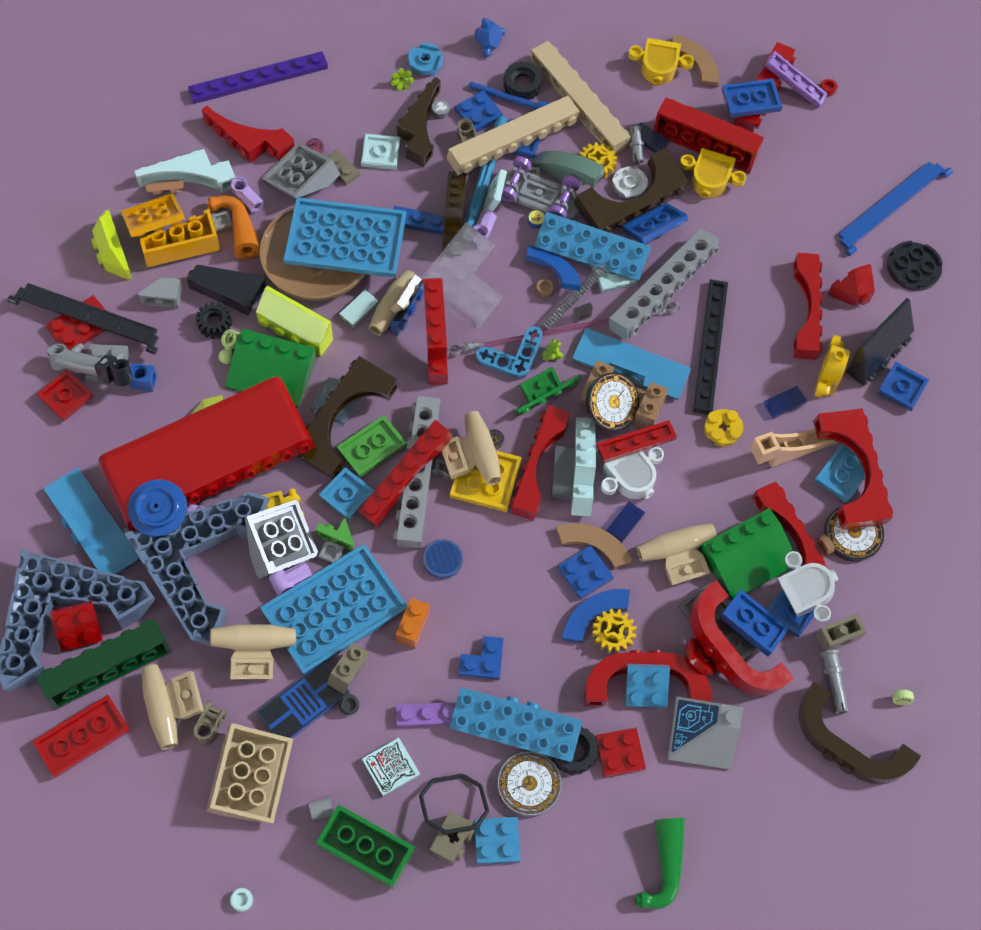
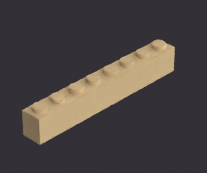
[530,41,631,154]
[447,96,580,175]

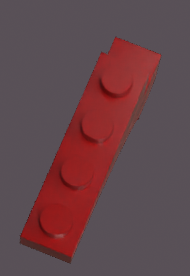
[201,106,295,163]
[423,278,448,385]

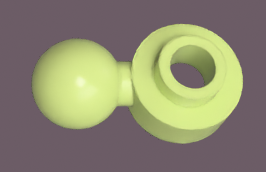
[218,329,240,364]

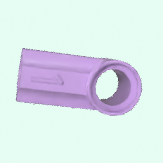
[231,177,264,213]
[472,210,497,249]
[268,561,312,596]

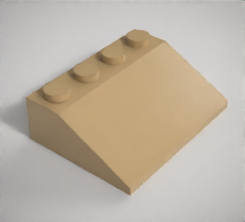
[206,723,293,824]

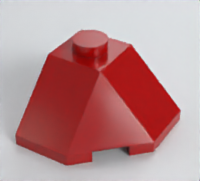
[828,264,875,306]

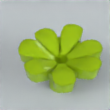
[391,68,414,91]
[542,338,563,362]

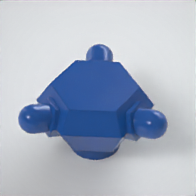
[475,18,506,58]

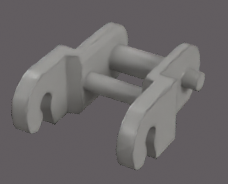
[431,458,455,481]

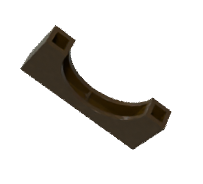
[574,148,689,233]
[296,356,400,480]

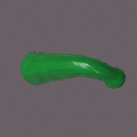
[635,818,685,909]

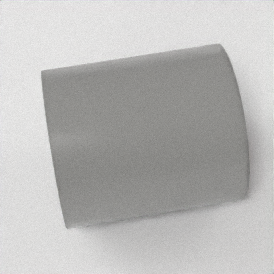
[308,796,333,821]

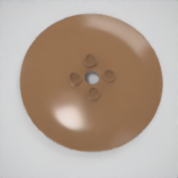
[260,207,365,301]

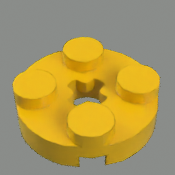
[704,409,743,447]

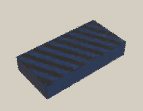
[630,122,670,153]

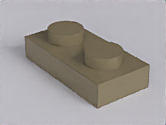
[327,149,360,186]

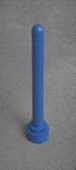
[469,82,549,110]

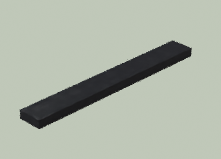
[693,279,728,415]

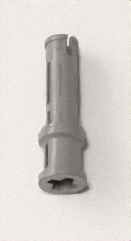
[820,649,849,714]

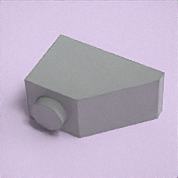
[138,277,183,308]

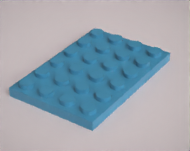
[284,197,407,278]
[260,544,407,676]

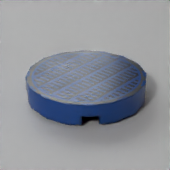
[423,539,463,579]

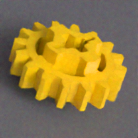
[579,142,617,178]
[592,609,637,654]

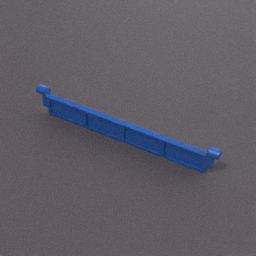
[838,162,953,256]

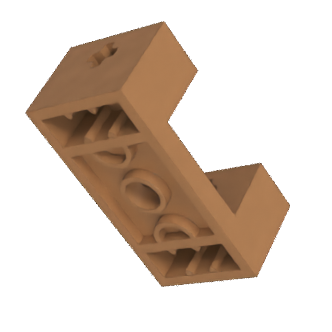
[580,360,668,429]

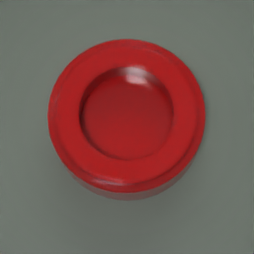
[820,79,838,97]

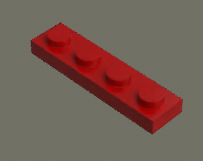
[596,420,677,463]

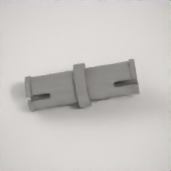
[629,126,644,164]

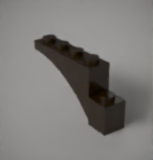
[396,77,441,167]
[442,171,466,257]

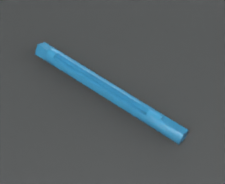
[463,116,509,231]

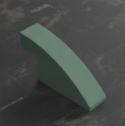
[531,150,605,188]

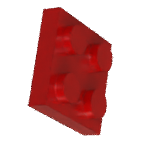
[37,369,94,421]
[50,601,103,652]
[595,728,646,778]

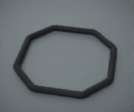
[419,774,489,834]

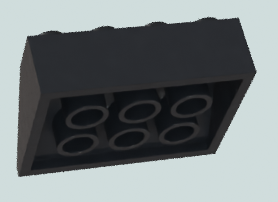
[846,298,914,386]

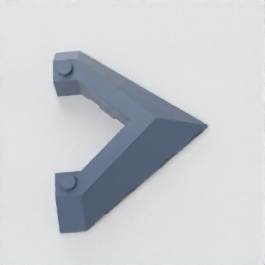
[124,492,269,647]
[0,549,155,691]

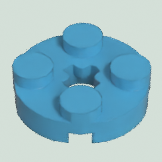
[408,43,443,76]

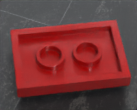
[45,295,106,350]

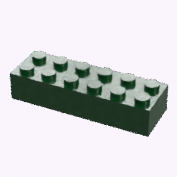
[36,619,172,710]

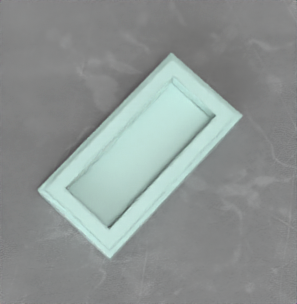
[339,290,379,328]

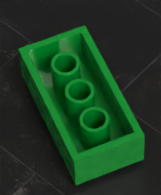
[316,804,415,890]

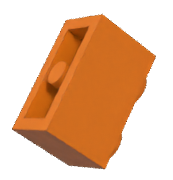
[396,598,430,649]

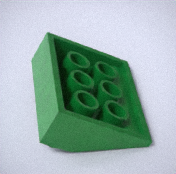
[225,328,317,408]
[700,508,793,601]

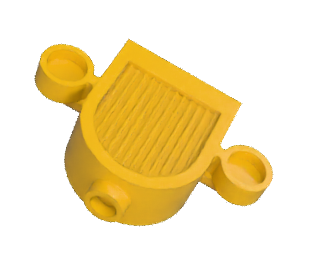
[628,38,694,85]
[680,148,746,198]
[814,334,850,398]

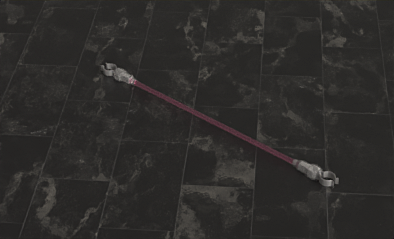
[447,302,680,356]

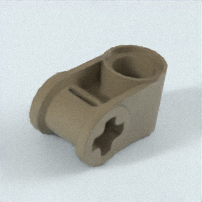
[457,118,478,143]
[194,702,228,745]

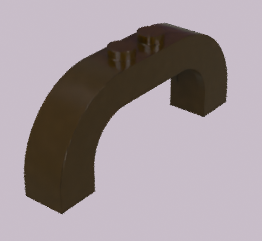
[798,682,921,784]

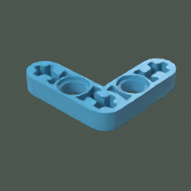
[476,326,543,379]

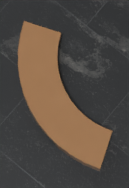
[672,34,719,87]
[555,523,633,569]

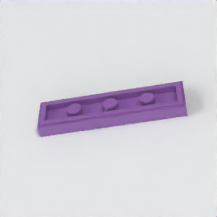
[764,51,827,108]

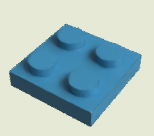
[319,467,375,521]
[625,664,670,708]
[474,817,521,865]

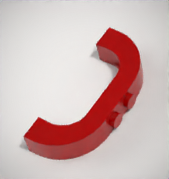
[690,580,795,696]
[584,650,712,706]

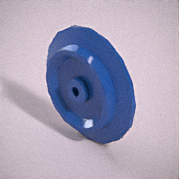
[128,479,187,537]

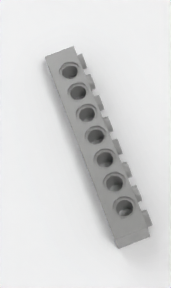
[609,228,719,341]
[393,396,441,549]

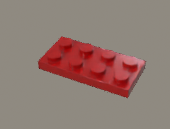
[32,695,131,778]

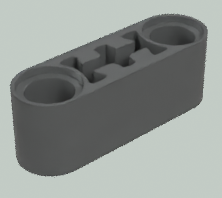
[551,445,575,500]

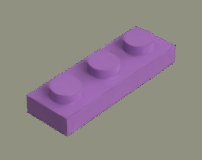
[396,702,456,727]

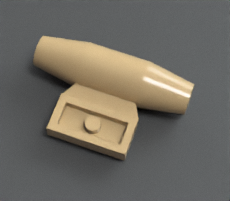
[369,270,421,336]
[442,411,501,485]
[636,523,717,587]
[210,624,296,679]
[141,664,204,750]

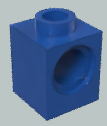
[129,363,157,392]

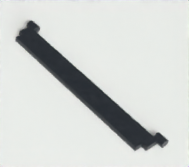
[7,283,159,355]

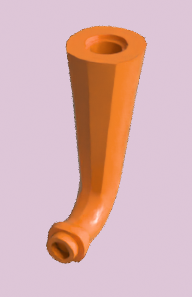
[206,195,260,260]

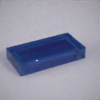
[764,386,807,419]
[606,501,645,543]

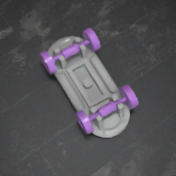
[501,156,581,220]

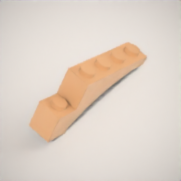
[750,429,839,468]

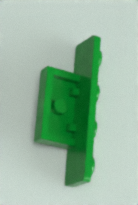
[512,367,582,415]

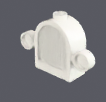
[601,447,664,499]
[778,551,839,623]

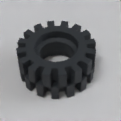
[196,302,232,339]

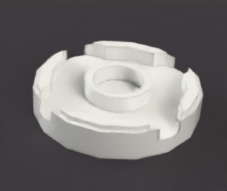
[612,167,648,200]

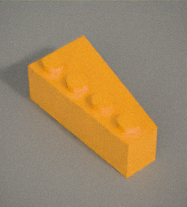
[140,209,220,267]

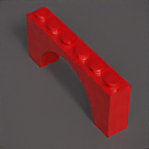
[813,408,893,530]

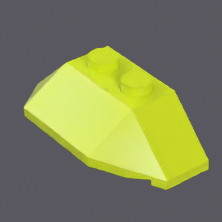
[91,210,132,280]

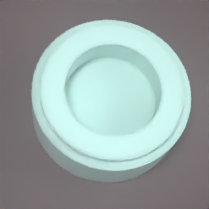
[230,888,253,912]

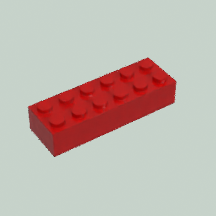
[653,97,764,174]

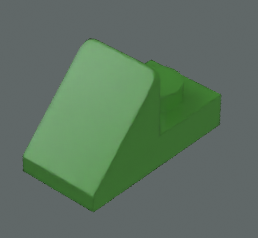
[315,518,354,552]

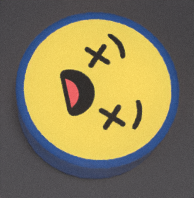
[527,210,545,229]

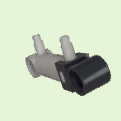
[47,343,133,386]

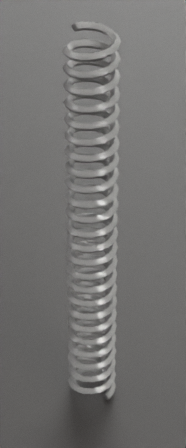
[540,263,607,330]

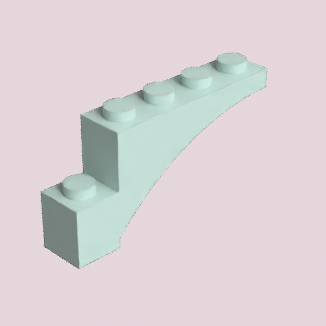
[134,149,236,193]
[571,417,596,517]

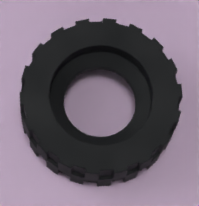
[503,61,542,100]
[552,726,598,775]

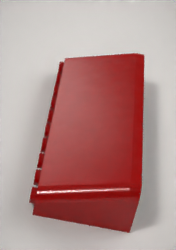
[98,377,315,531]

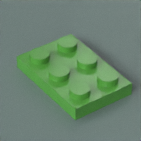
[336,415,407,478]

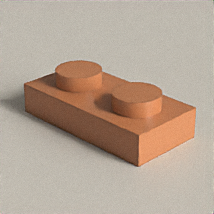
[146,179,185,195]

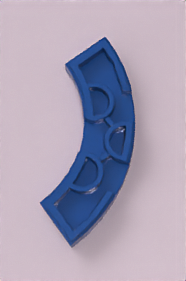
[526,245,581,291]
[562,589,630,643]

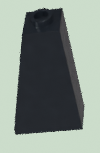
[187,264,267,315]

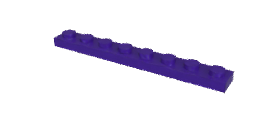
[188,51,328,104]

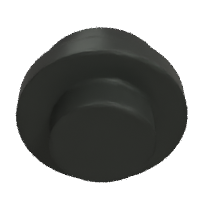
[338,694,359,715]

